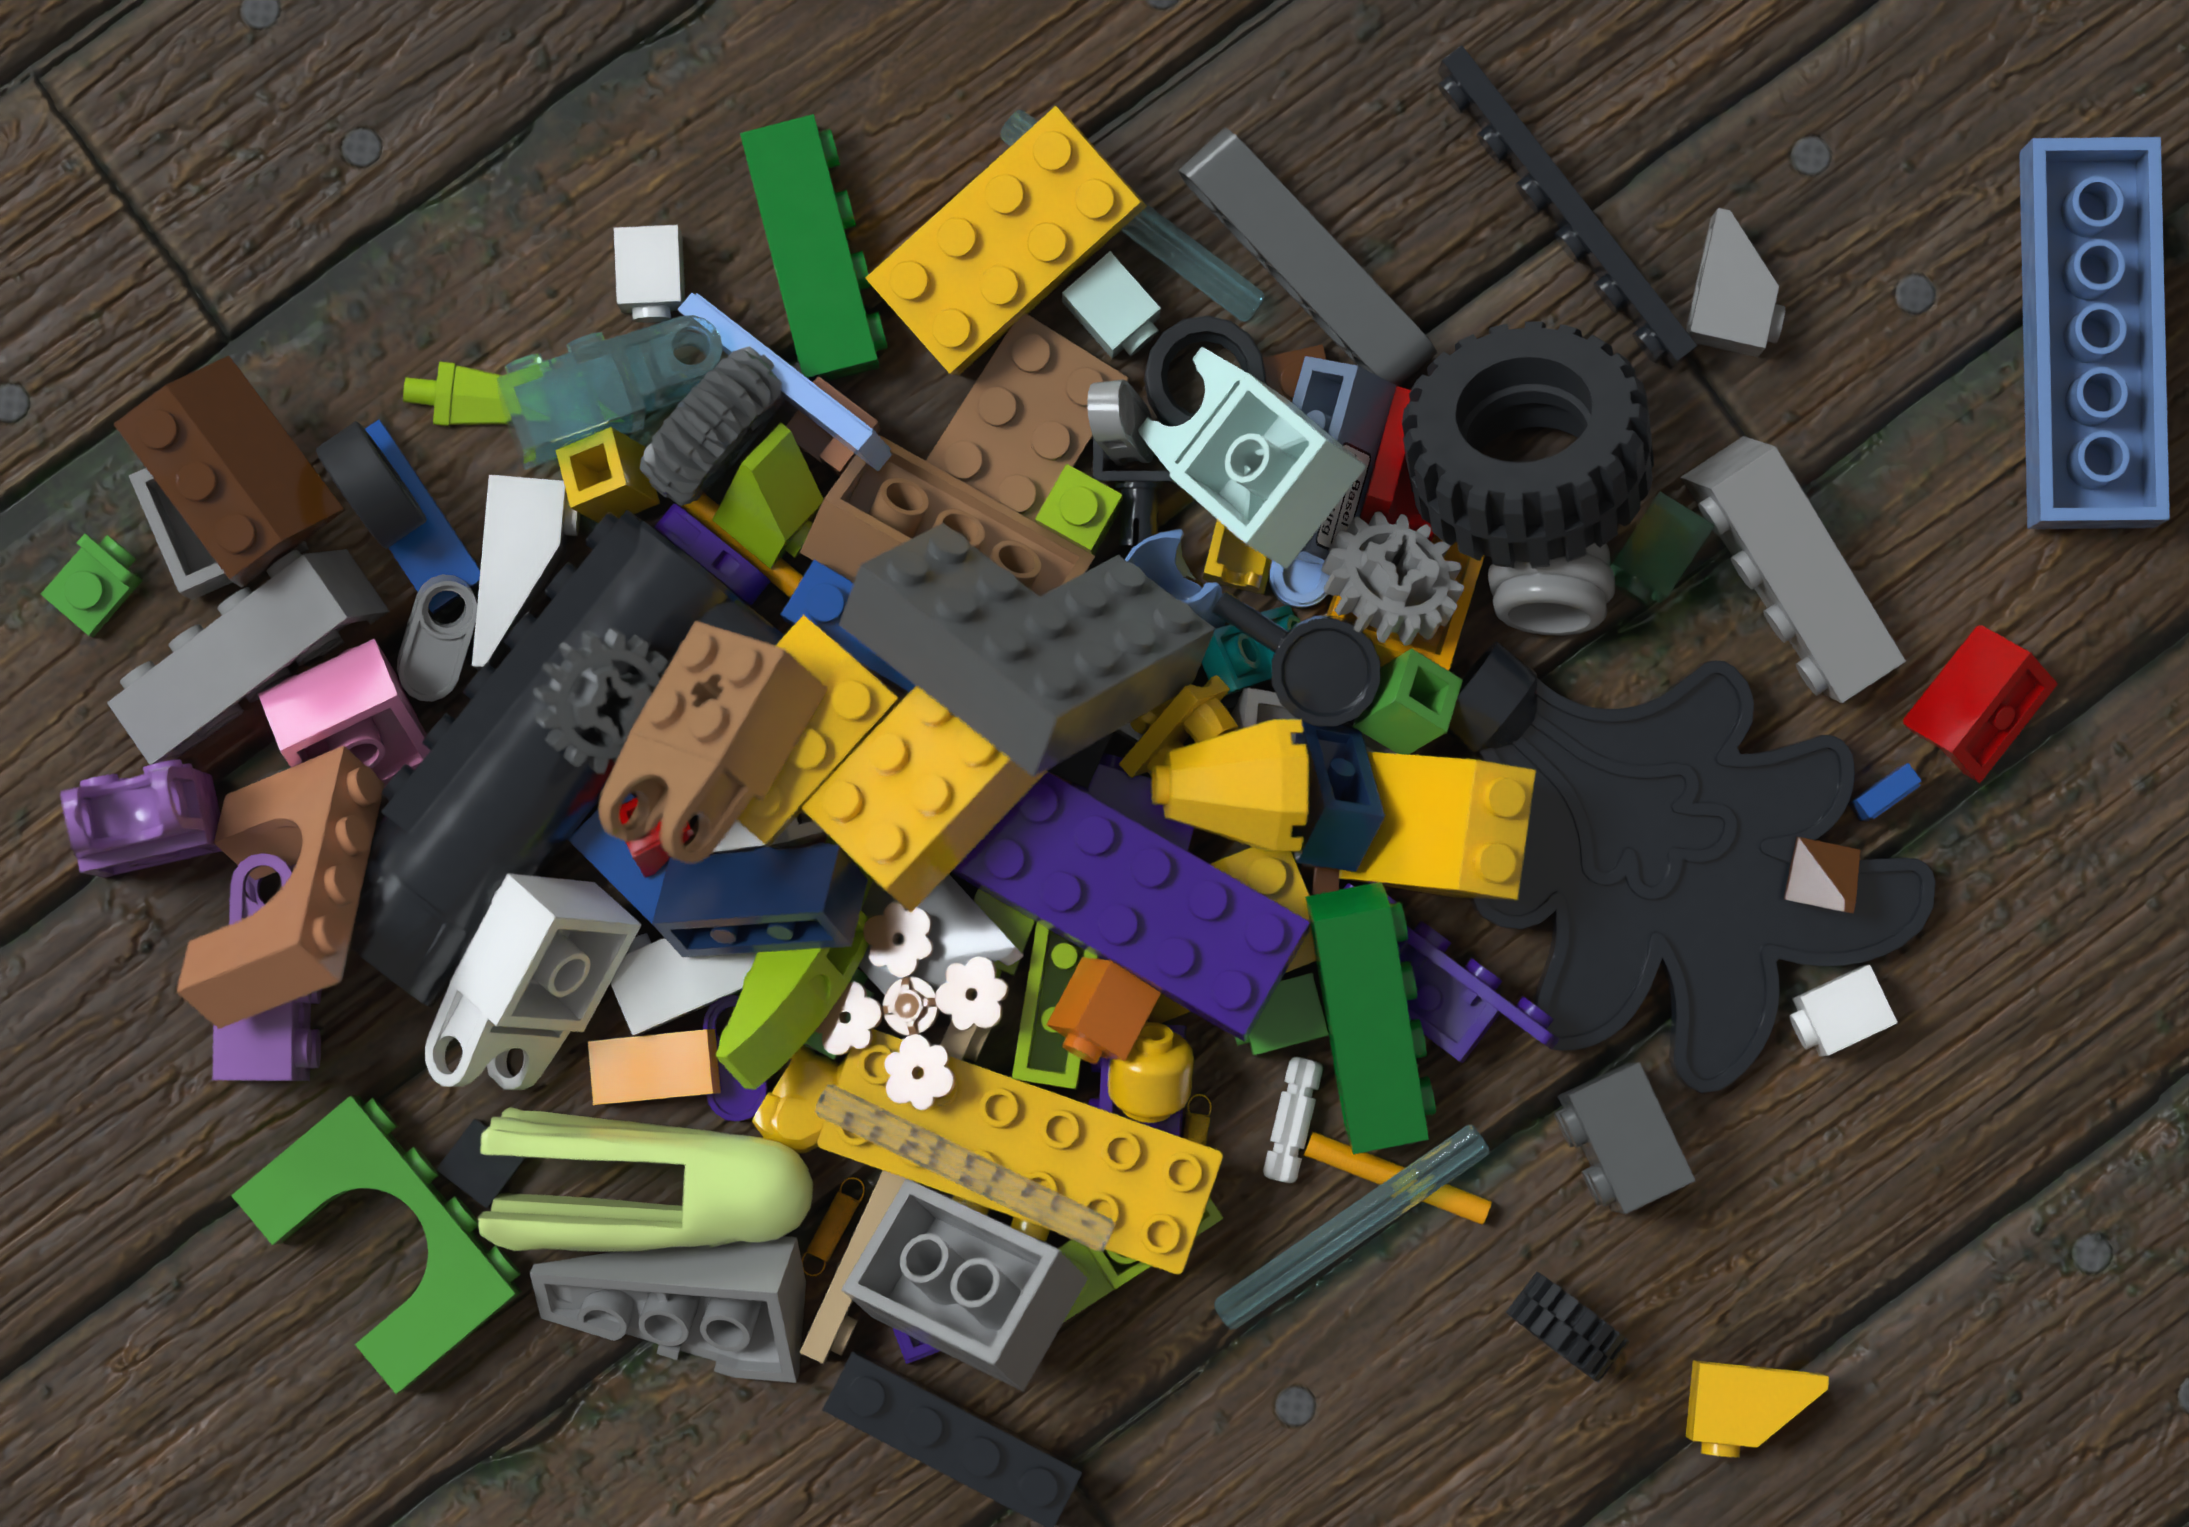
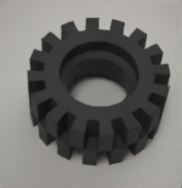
[1506,1271,1630,1383]

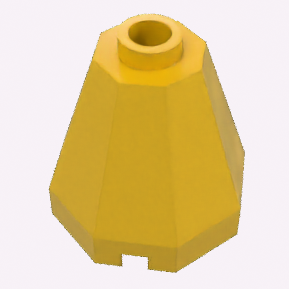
[1151,719,1308,851]

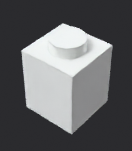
[614,225,685,323]
[1790,965,1898,1056]

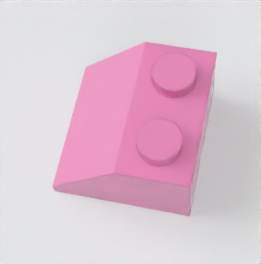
[258,638,431,788]

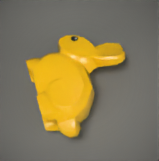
[752,1044,849,1154]

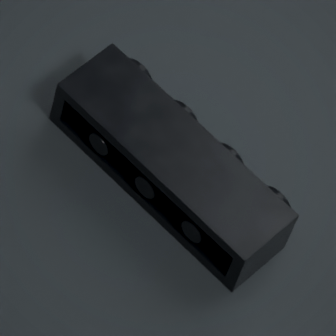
[822,1349,1082,1527]

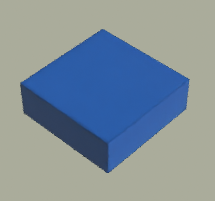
[1848,763,1921,822]

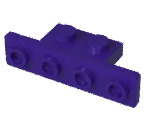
[1344,882,1560,1063]

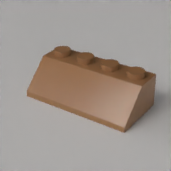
[800,435,1095,597]

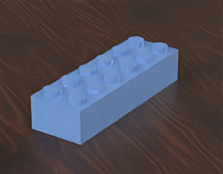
[2019,137,2170,529]

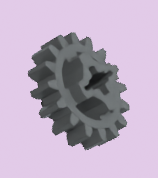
[534,628,668,774]

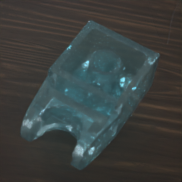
[497,315,722,470]

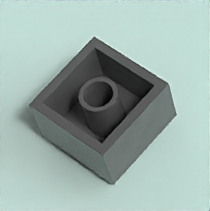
[1554,1062,1696,1214]

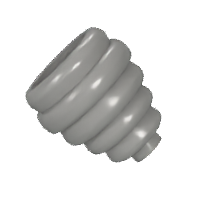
[1488,543,1615,636]

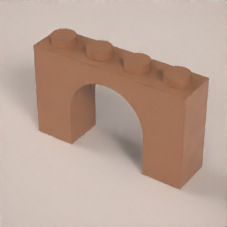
[176,746,385,1029]

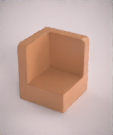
[786,376,881,477]

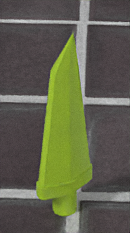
[403,361,625,426]

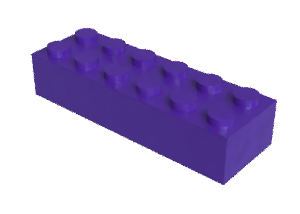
[951,772,1310,1042]

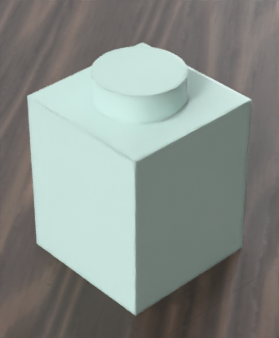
[1062,251,1161,359]

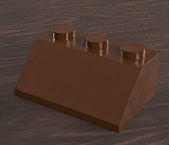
[114,355,345,587]

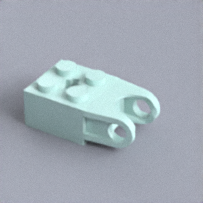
[1138,347,1367,569]

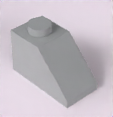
[1686,208,1785,357]

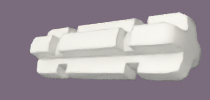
[1263,1057,1323,1183]

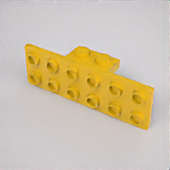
[817,1029,1223,1274]

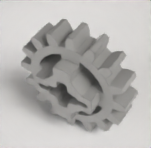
[1321,512,1464,645]

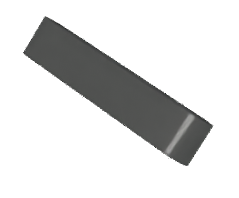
[1178,127,1437,387]

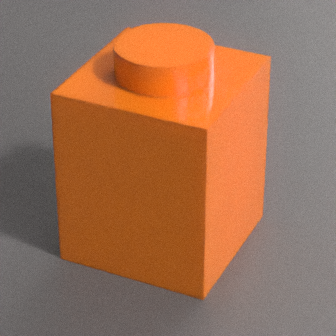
[1046,957,1161,1064]

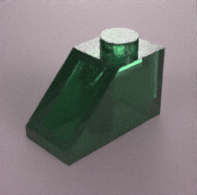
[1610,491,1715,605]

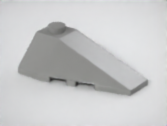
[530,1236,806,1383]

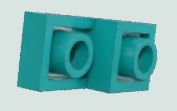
[1201,605,1301,696]

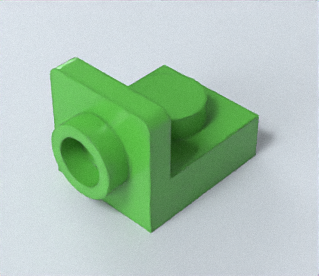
[41,533,143,638]

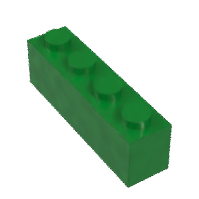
[740,114,888,382]
[1305,882,1436,1154]

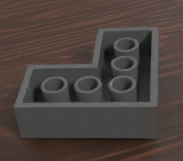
[839,523,1215,777]

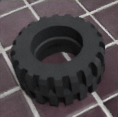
[1402,321,1654,568]

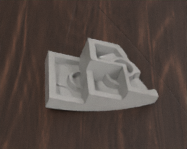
[859,874,1023,995]

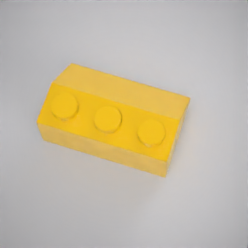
[737,615,900,847]

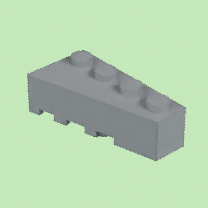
[1680,436,1906,703]
[107,549,390,765]

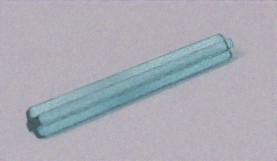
[1000,110,1265,322]
[1214,1125,1489,1330]

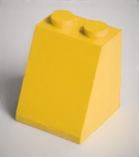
[1339,752,1536,900]

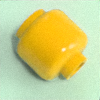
[1107,1022,1194,1123]

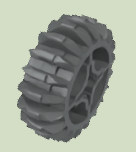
[640,346,786,506]

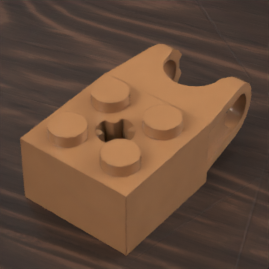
[599,621,828,863]

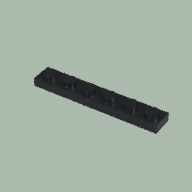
[1437,45,1697,370]

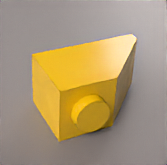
[1686,1360,1829,1457]

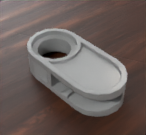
[1087,380,1154,466]
[396,574,477,702]

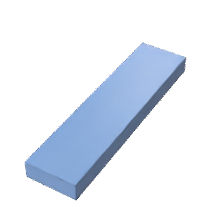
[677,293,892,471]

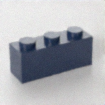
[652,843,868,957]

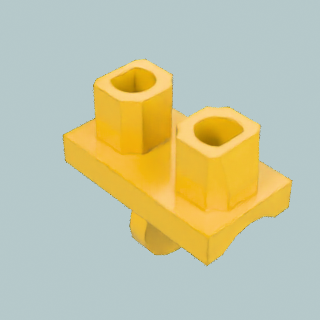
[1119,675,1238,778]

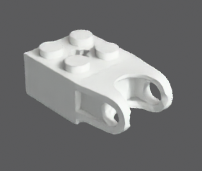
[425,874,642,1090]

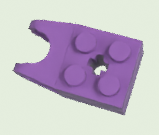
[60,759,222,878]
[213,853,322,1081]

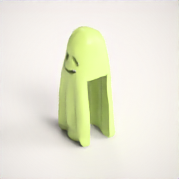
[478,1107,813,1252]

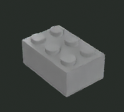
[841,1179,1088,1391]

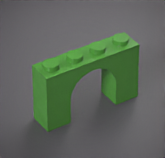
[231,1095,522,1394]

